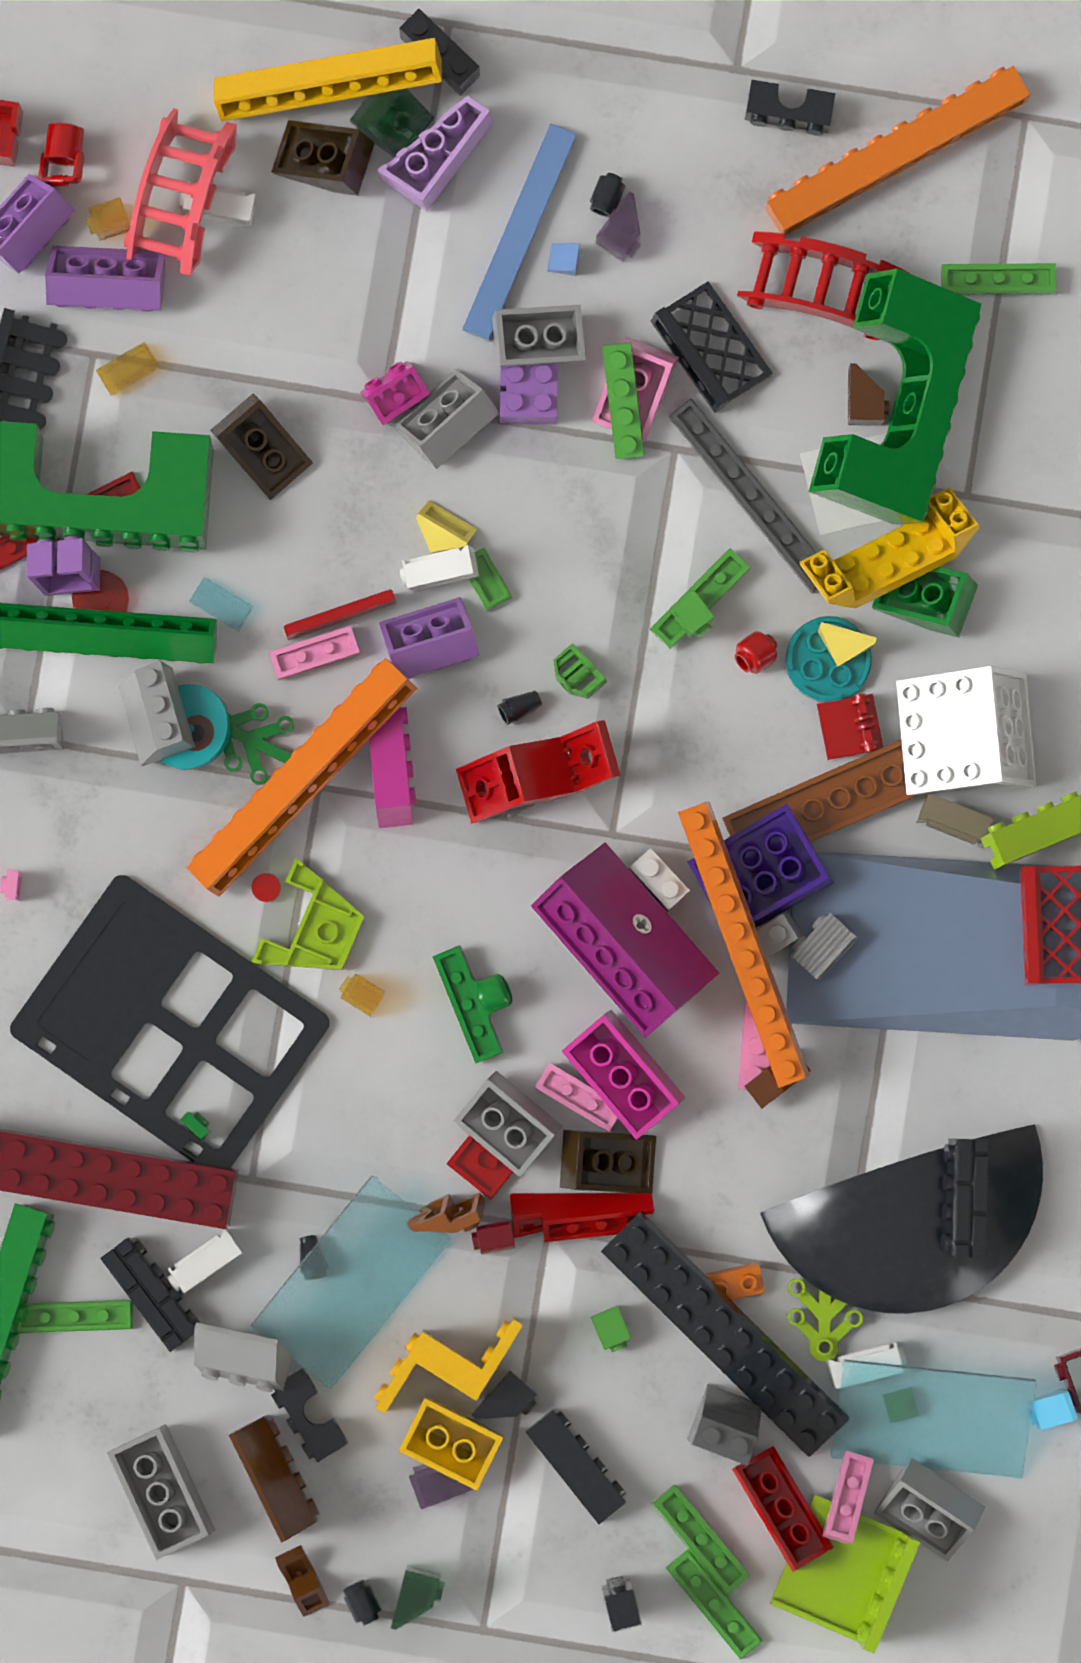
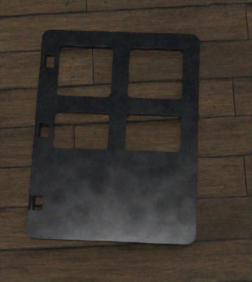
[10,875,330,1168]

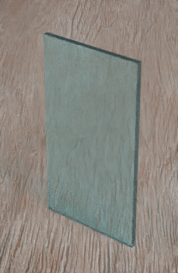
[250,1175,452,1389]
[831,1359,1037,1478]

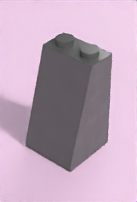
[687,1384,762,1466]

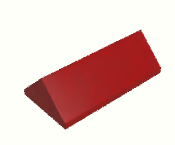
[732,1446,834,1572]

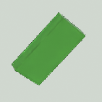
[469,547,512,612]

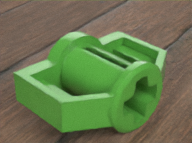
[553,643,607,699]

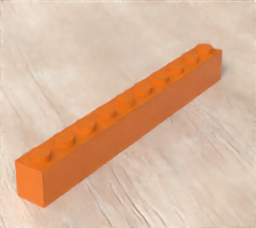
[766,65,1031,235]
[186,658,418,897]
[678,801,810,1088]

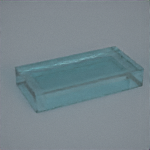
[189,577,253,632]

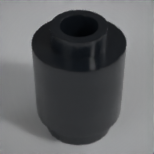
[590,173,626,217]
[343,1579,382,1626]

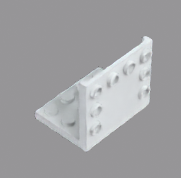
[896,666,1037,796]

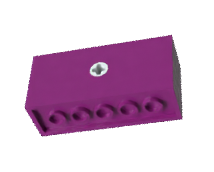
[531,842,720,1038]

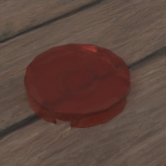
[71,570,130,612]

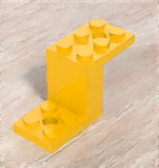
[373,1318,523,1414]

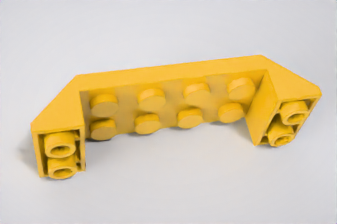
[800,487,979,609]

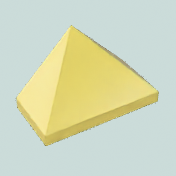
[416,500,478,553]
[818,622,877,667]

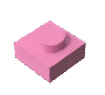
[0,869,22,901]

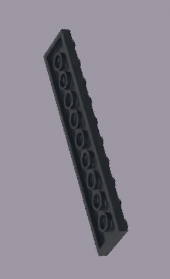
[601,1211,850,1457]

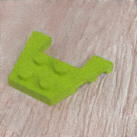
[251,858,365,970]

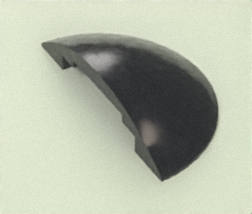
[760,1124,1043,1314]

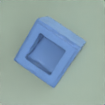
[547,243,580,276]

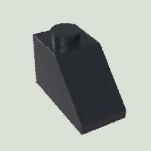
[471,1370,537,1419]

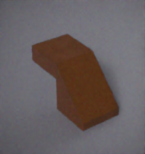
[744,1064,811,1109]
[275,1545,330,1617]

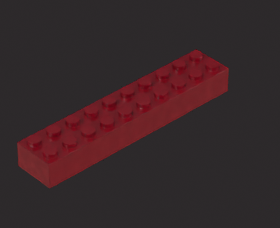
[0,1129,239,1229]

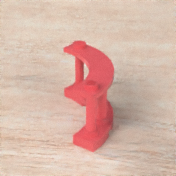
[124,108,237,276]

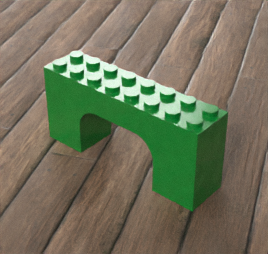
[808,269,982,524]
[0,421,214,553]

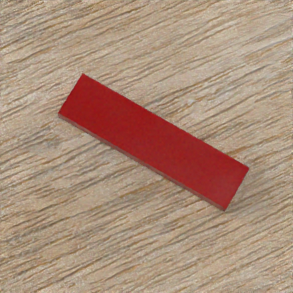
[283,589,396,640]

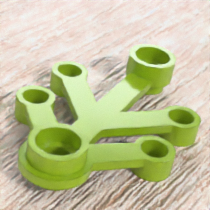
[787,1279,863,1362]

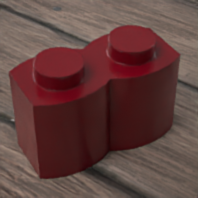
[471,1220,516,1255]

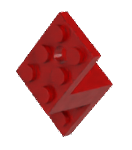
[456,720,621,824]

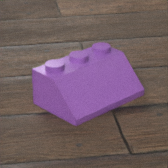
[0,174,75,273]
[379,597,480,679]

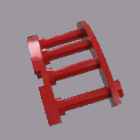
[737,231,909,341]

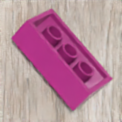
[562,1010,686,1140]

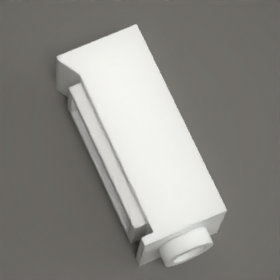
[179,181,257,228]
[400,545,479,591]
[167,1229,244,1293]
[827,1342,907,1389]

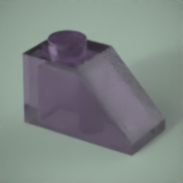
[596,191,641,262]
[409,1464,474,1509]

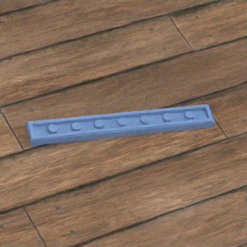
[463,123,577,341]

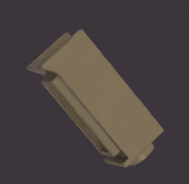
[916,793,994,848]

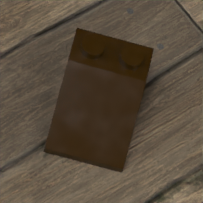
[271,120,375,196]
[210,393,313,500]
[559,1130,656,1194]

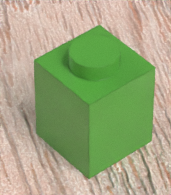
[670,590,714,638]
[590,1306,631,1353]

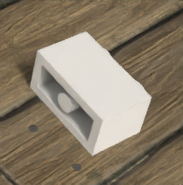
[629,848,690,913]

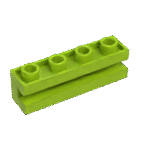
[980,791,1081,870]

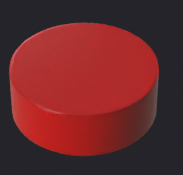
[251,873,281,903]

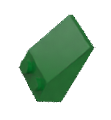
[872,567,978,638]

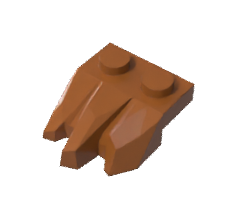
[407,1192,485,1233]

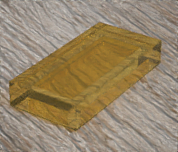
[96,342,160,396]

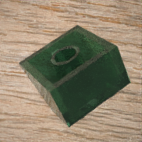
[349,88,435,158]
[391,1565,445,1630]

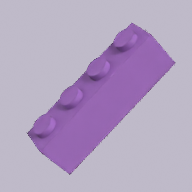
[45,246,166,312]

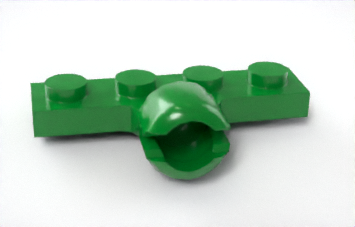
[432,945,513,1064]

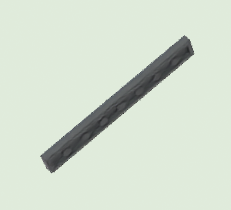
[668,398,817,593]

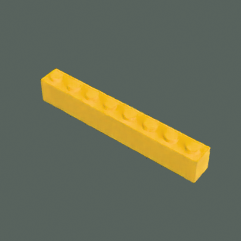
[213,38,442,122]

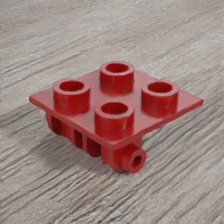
[817,693,883,760]

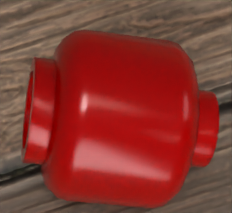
[734,631,778,674]

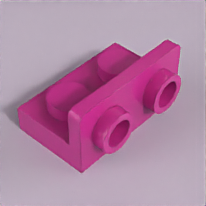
[360,361,430,425]

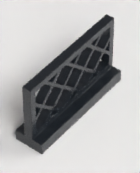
[650,281,773,413]

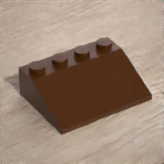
[229,1415,320,1543]

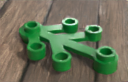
[223,703,294,785]

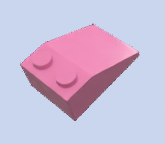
[592,336,679,442]

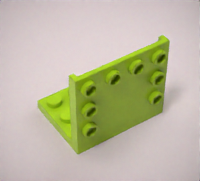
[770,1494,920,1654]

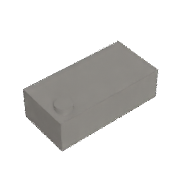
[107,1424,215,1560]

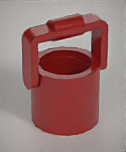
[38,123,84,187]

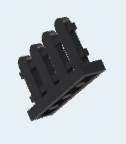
[0,308,67,430]

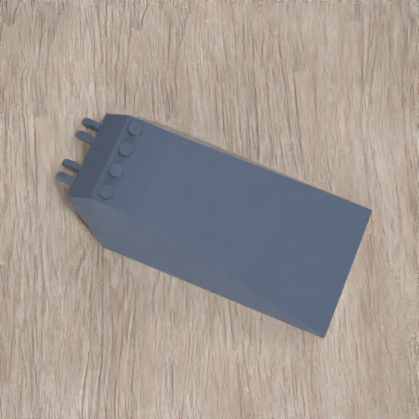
[786,852,1081,1041]

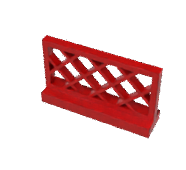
[1020,866,1081,986]

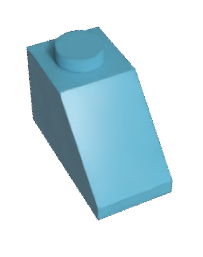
[1026,1389,1078,1430]

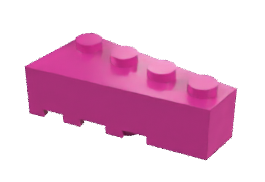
[369,706,417,828]

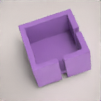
[500,363,558,425]
[27,536,100,596]

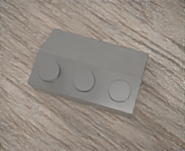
[492,305,586,367]
[394,369,500,469]
[119,660,195,766]
[0,708,63,754]
[453,1071,563,1177]
[194,1322,293,1392]
[874,1458,985,1561]

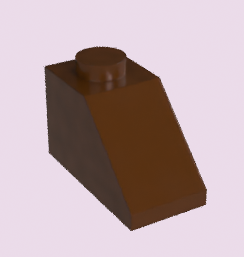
[848,363,890,426]

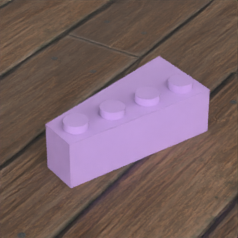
[377,95,494,212]

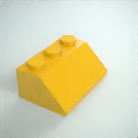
[398,1396,504,1491]

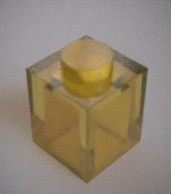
[86,197,130,241]
[339,973,386,1018]

